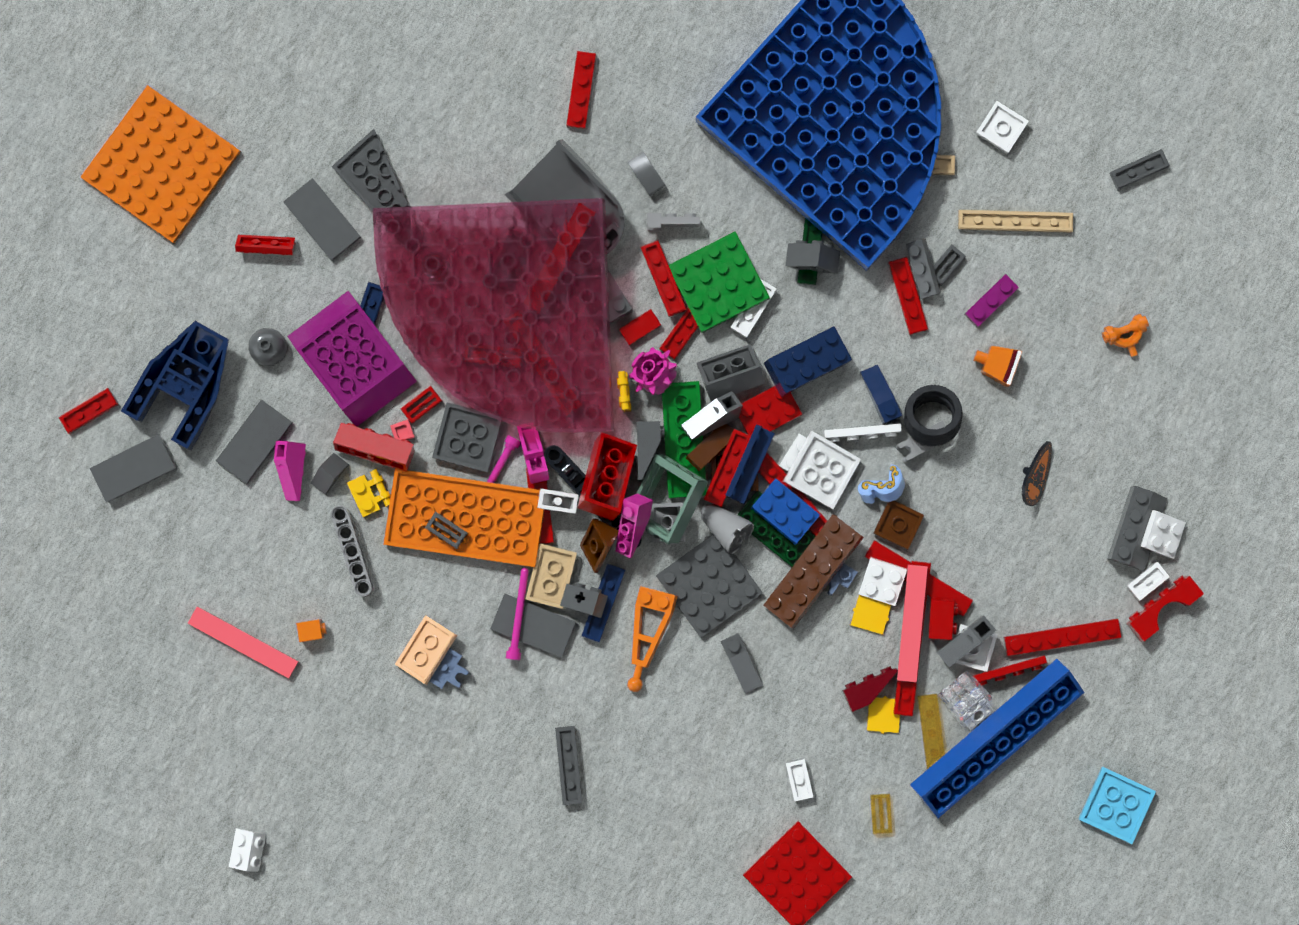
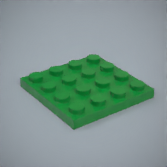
[669,231,770,333]

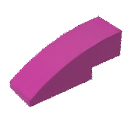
[517,422,549,484]

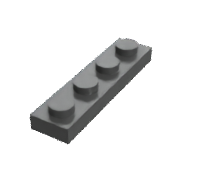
[555,726,582,805]

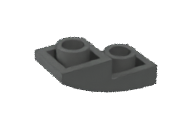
[628,152,666,196]

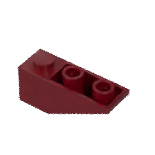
[842,666,898,712]

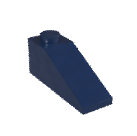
[860,364,902,424]

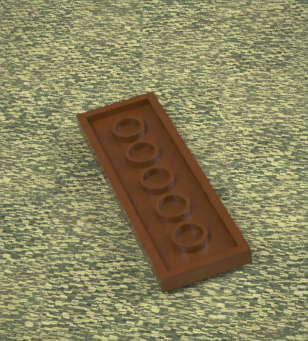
[763,514,864,629]

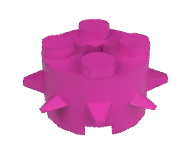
[629,347,677,395]

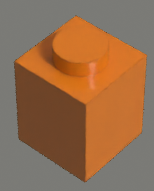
[296,619,327,642]

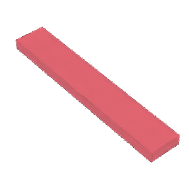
[897,565,928,682]
[188,607,299,678]

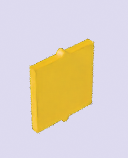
[850,595,891,635]
[867,696,900,734]

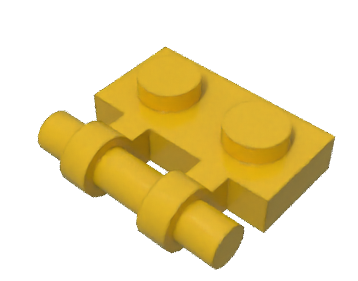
[617,371,632,412]
[347,469,391,518]

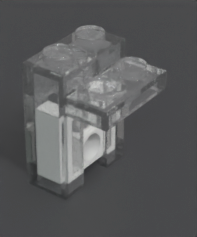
[937,671,998,734]

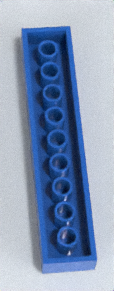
[910,659,1085,818]

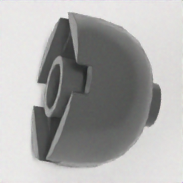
[248,328,287,366]

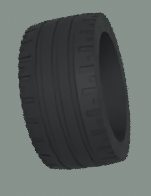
[904,385,963,446]

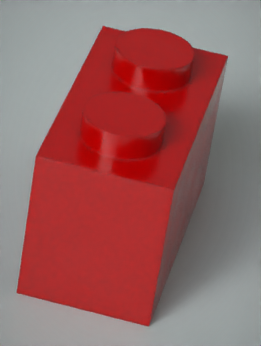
[929,597,958,640]

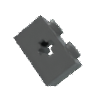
[560,582,608,618]

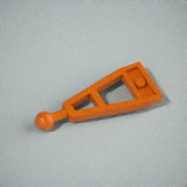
[627,586,678,692]

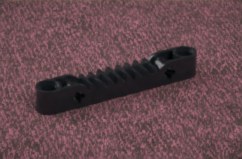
[544,445,642,549]

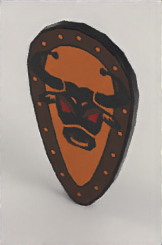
[1022,441,1052,507]

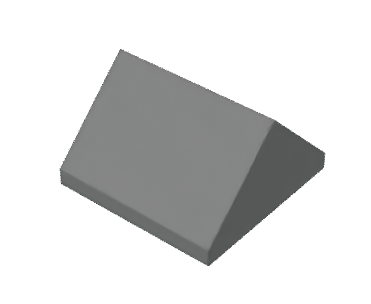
[651,502,686,542]

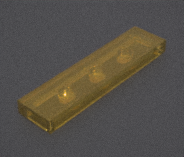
[917,694,945,769]

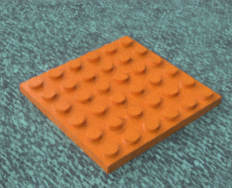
[81,85,241,243]

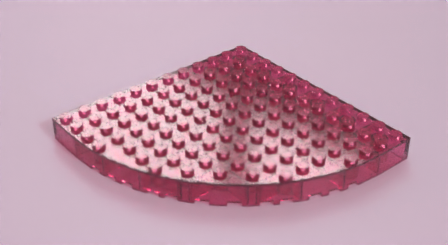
[373,198,614,433]

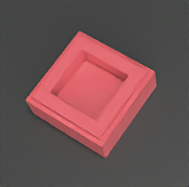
[390,419,415,440]

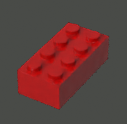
[577,432,637,521]

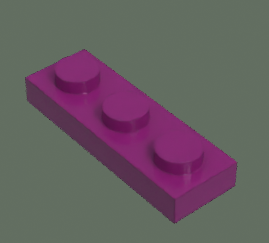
[964,274,1019,328]

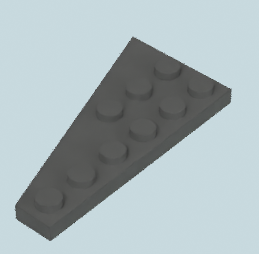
[332,129,423,251]

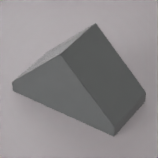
[311,453,349,495]

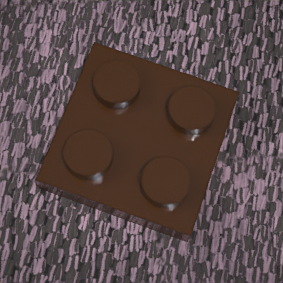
[873,501,924,550]

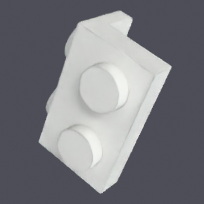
[229,828,266,872]

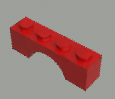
[1126,575,1204,642]

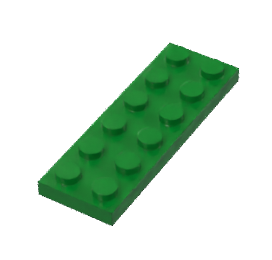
[662,381,707,498]

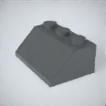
[697,344,765,402]

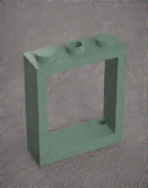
[637,454,708,545]

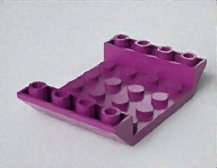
[287,291,417,427]

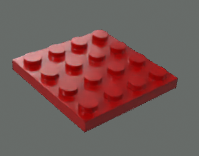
[743,821,852,925]

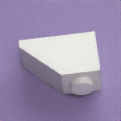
[537,489,578,514]

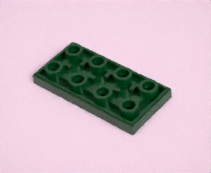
[738,491,815,567]

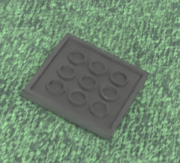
[656,534,763,638]

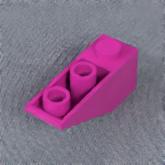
[274,441,306,501]
[615,494,653,558]

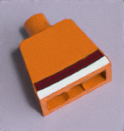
[973,346,1022,387]

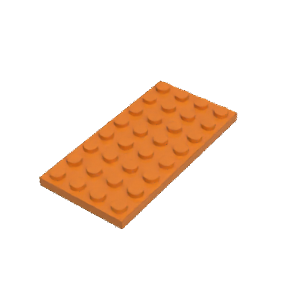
[383,469,544,567]

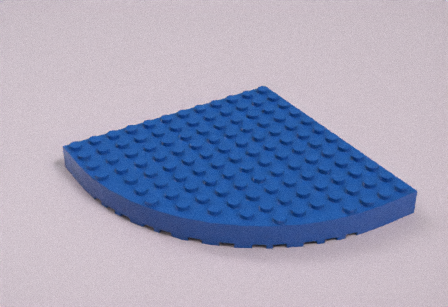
[696,0,941,271]

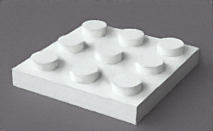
[783,431,861,509]

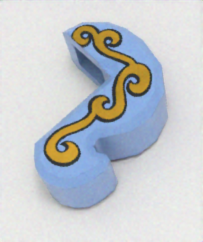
[858,464,905,504]

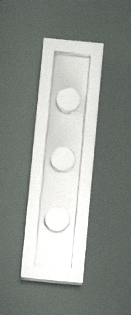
[823,424,901,442]

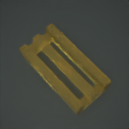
[870,793,892,834]

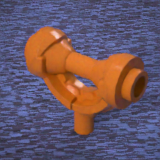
[1102,314,1149,357]

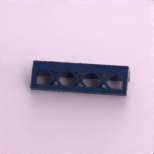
[726,424,775,504]

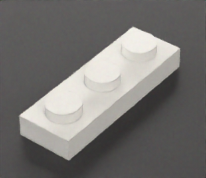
[730,279,777,338]

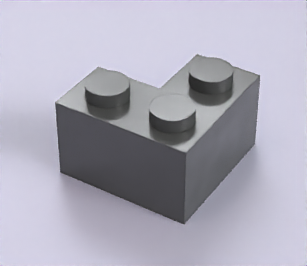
[785,240,840,274]

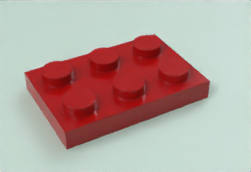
[739,386,802,436]

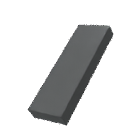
[1109,149,1170,190]

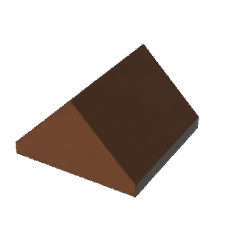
[580,518,619,573]

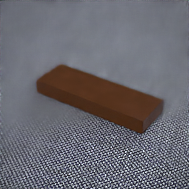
[686,424,734,471]

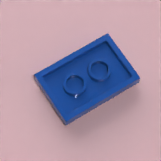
[751,478,820,545]

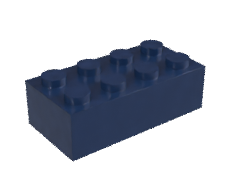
[764,326,852,397]

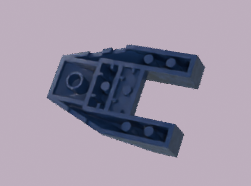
[121,321,229,451]

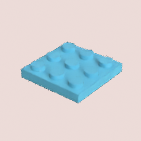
[1078,767,1156,844]

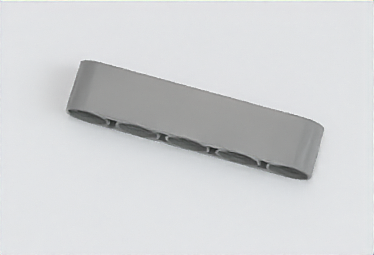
[331,506,374,597]

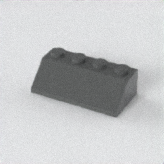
[1107,486,1167,571]

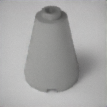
[701,503,754,554]

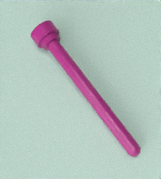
[487,435,521,483]
[505,567,529,660]

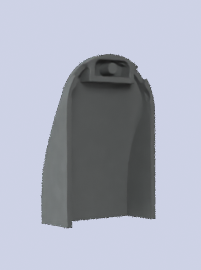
[505,139,625,261]

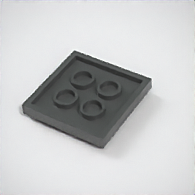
[432,402,503,472]

